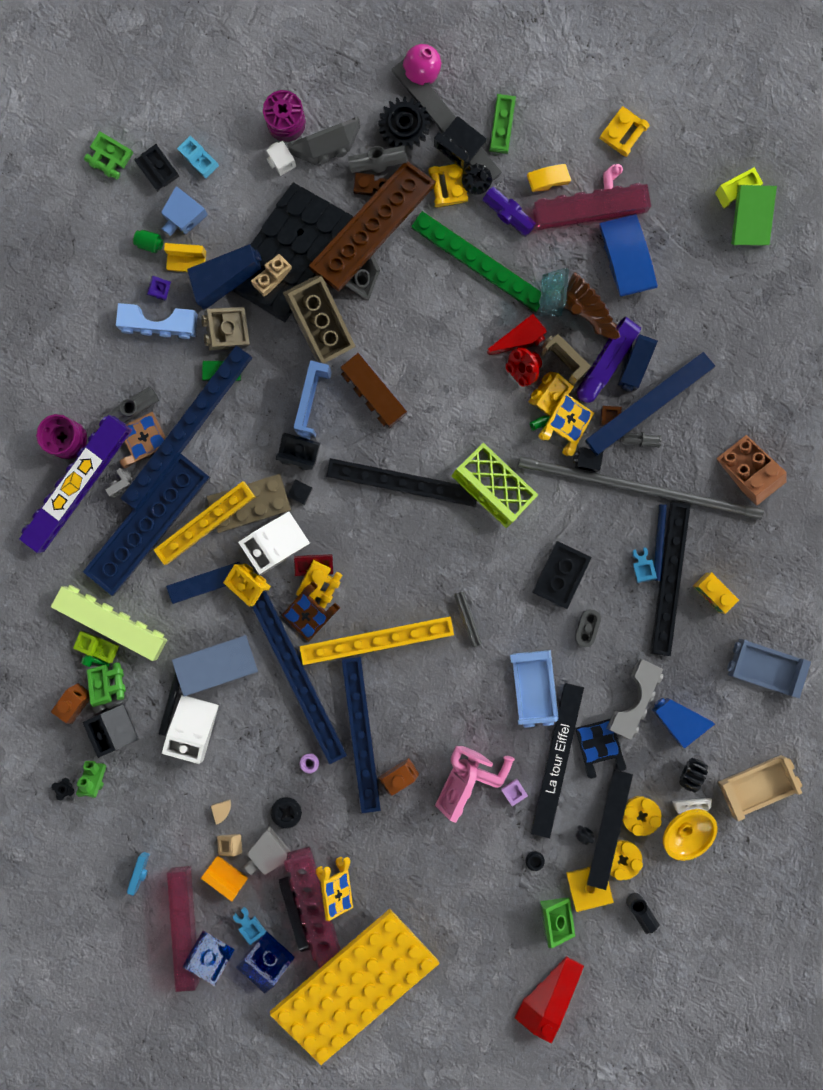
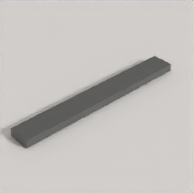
[392,59,502,181]

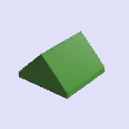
[540,897,575,948]

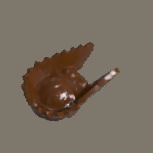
[560,272,621,340]

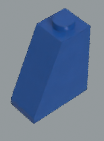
[652,698,715,748]

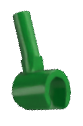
[81,654,110,667]

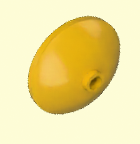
[663,809,717,861]

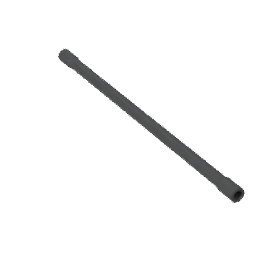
[518,456,764,520]

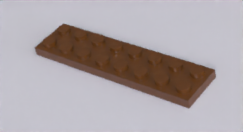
[309,162,436,292]

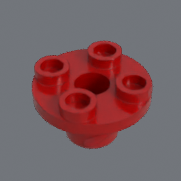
[505,348,542,387]

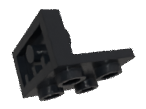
[434,116,486,169]

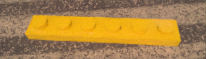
[154,481,255,565]

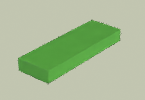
[489,94,516,154]

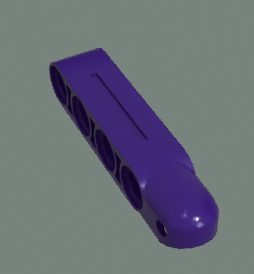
[577,316,641,403]

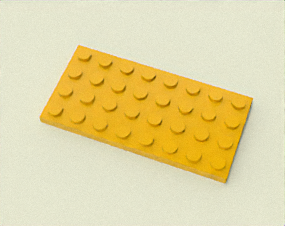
[270,909,440,1065]

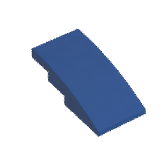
[599,214,658,297]

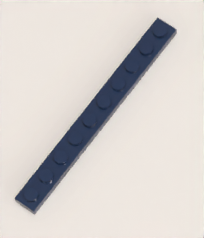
[121,346,252,511]
[252,590,347,765]

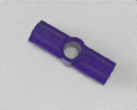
[482,186,536,237]

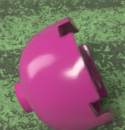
[403,44,442,85]

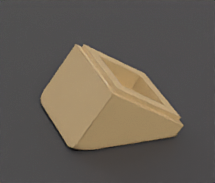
[217,834,242,857]

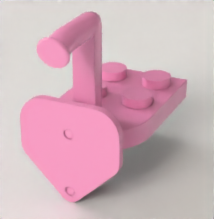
[435,746,515,823]

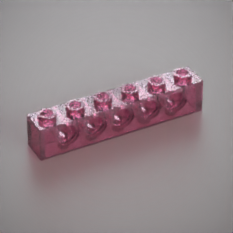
[284,846,341,968]

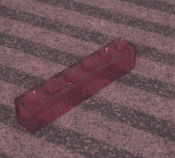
[532,183,651,230]
[167,866,199,992]

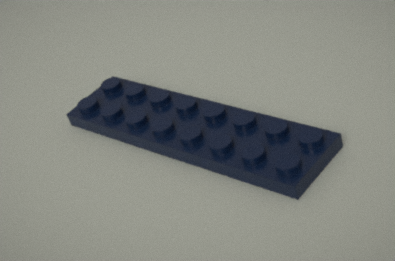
[83,454,211,596]

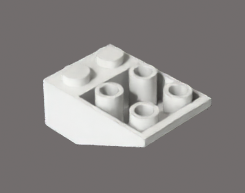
[238,512,310,575]
[162,695,219,764]

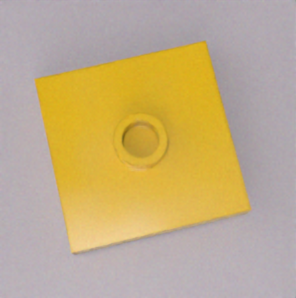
[566,866,614,912]

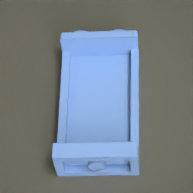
[510,650,559,727]

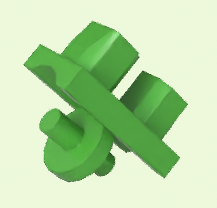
[76,761,107,798]

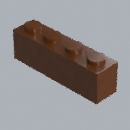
[341,353,407,429]

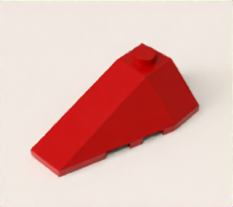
[514,956,584,1044]

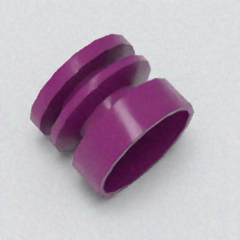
[263,90,306,142]
[36,414,88,459]

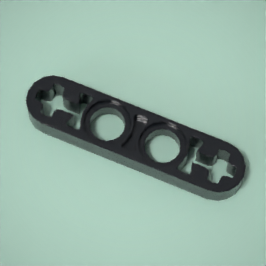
[279,876,311,952]

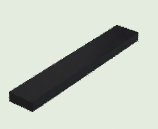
[587,769,633,890]

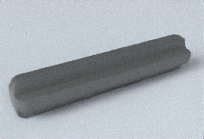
[454,592,482,647]

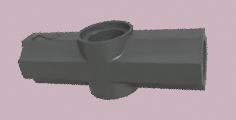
[348,146,408,173]
[102,386,160,423]

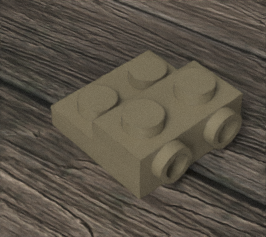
[201,307,250,350]

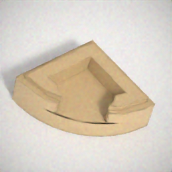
[211,800,231,825]

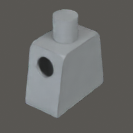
[244,826,293,875]

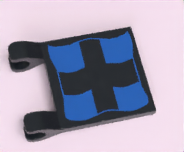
[575,719,626,779]

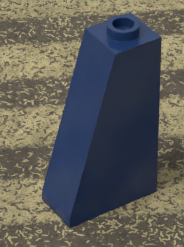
[187,244,262,310]

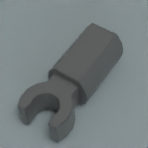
[92,693,128,714]

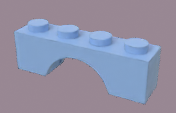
[116,303,198,339]

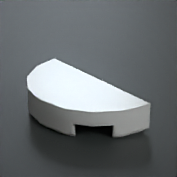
[672,798,712,814]

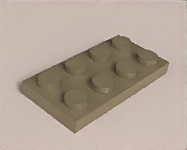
[207,474,292,533]

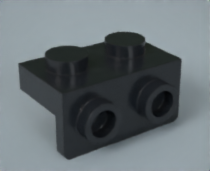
[276,433,321,470]

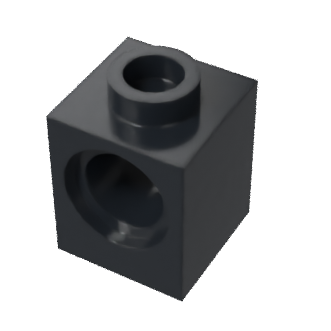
[573,447,604,472]

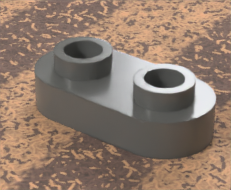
[575,609,601,647]

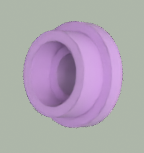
[300,754,319,773]

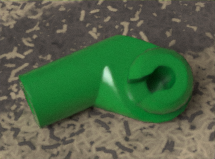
[530,415,550,431]

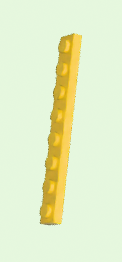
[299,616,454,665]

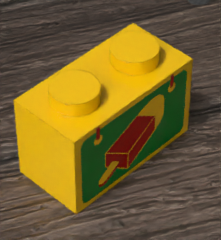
[693,572,739,614]

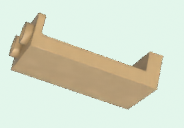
[718,755,802,821]

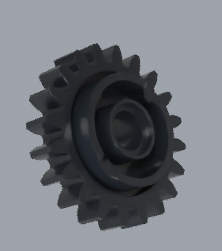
[378,96,431,150]

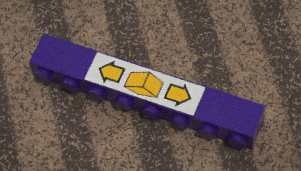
[19,415,132,553]

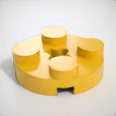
[622,796,662,836]
[610,840,643,880]

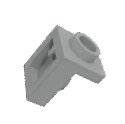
[105,468,133,498]

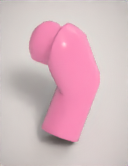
[603,164,623,192]

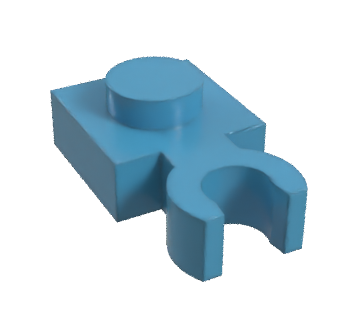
[633,547,657,583]
[233,907,266,945]

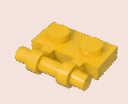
[296,560,343,608]

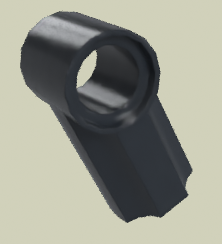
[626,893,660,934]

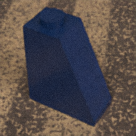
[617,334,658,392]

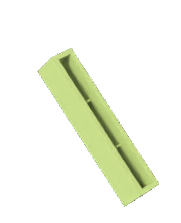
[51,585,167,661]

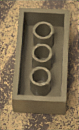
[283,275,356,363]

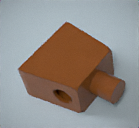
[51,683,90,724]
[378,758,419,796]

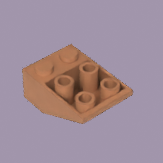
[717,435,787,506]

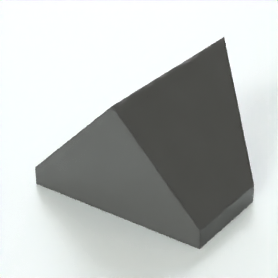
[346,255,380,301]

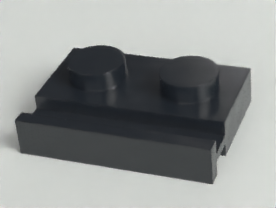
[134,144,179,192]

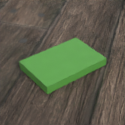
[731,185,777,245]

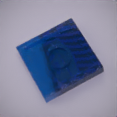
[182,931,235,986]

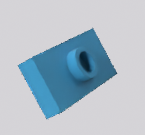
[127,852,150,895]

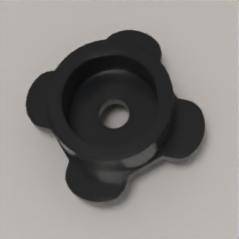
[51,778,74,801]
[576,825,595,845]

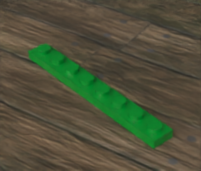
[411,211,547,313]

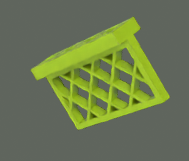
[451,443,538,529]

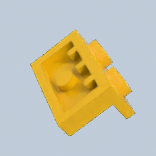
[528,372,574,416]
[223,563,271,607]

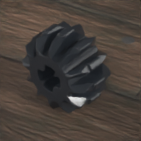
[679,758,708,793]

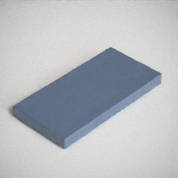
[172,635,258,696]

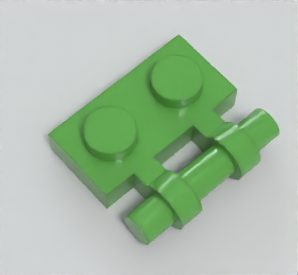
[84,131,133,180]
[87,662,126,707]

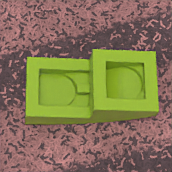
[73,631,120,663]

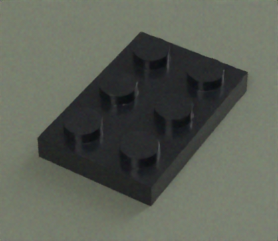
[532,541,592,609]

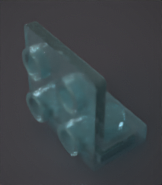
[539,268,569,317]

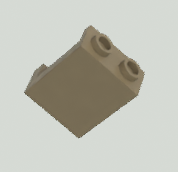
[540,334,591,386]

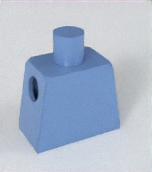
[162,186,208,236]

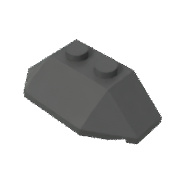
[287,116,360,165]

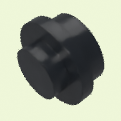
[525,851,545,871]

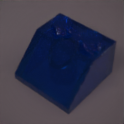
[236,931,295,994]

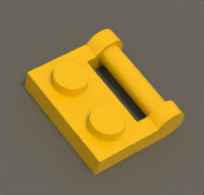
[599,106,650,157]
[428,164,468,207]

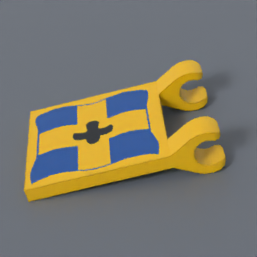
[538,393,594,456]
[316,857,353,921]

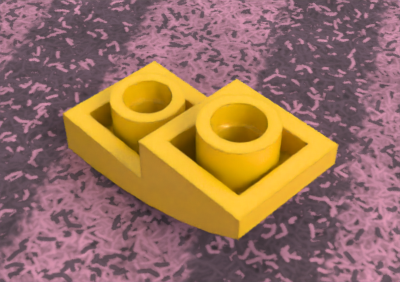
[527,164,571,192]

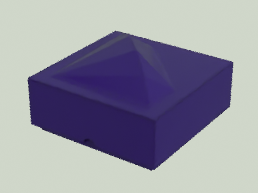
[147,276,171,301]

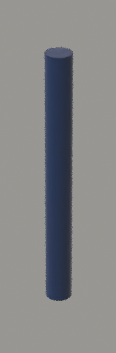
[654,504,667,581]

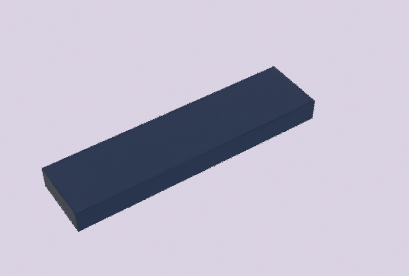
[166,562,240,604]

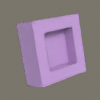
[501,779,528,806]

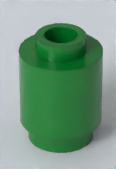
[133,230,163,253]

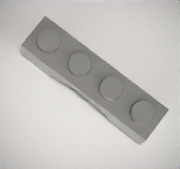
[606,659,663,740]

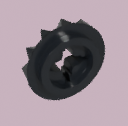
[462,163,492,195]
[271,797,302,828]

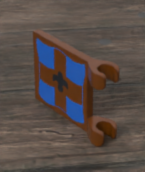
[281,581,340,642]

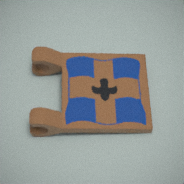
[120,411,166,468]

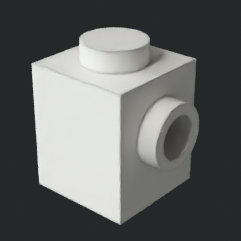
[266,141,296,176]

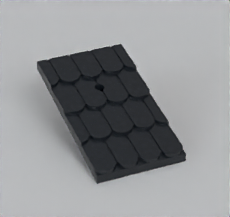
[232,182,353,322]

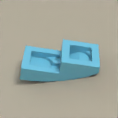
[177,136,219,179]

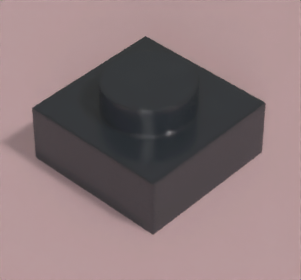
[287,479,313,505]

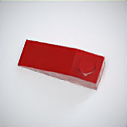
[487,314,547,355]

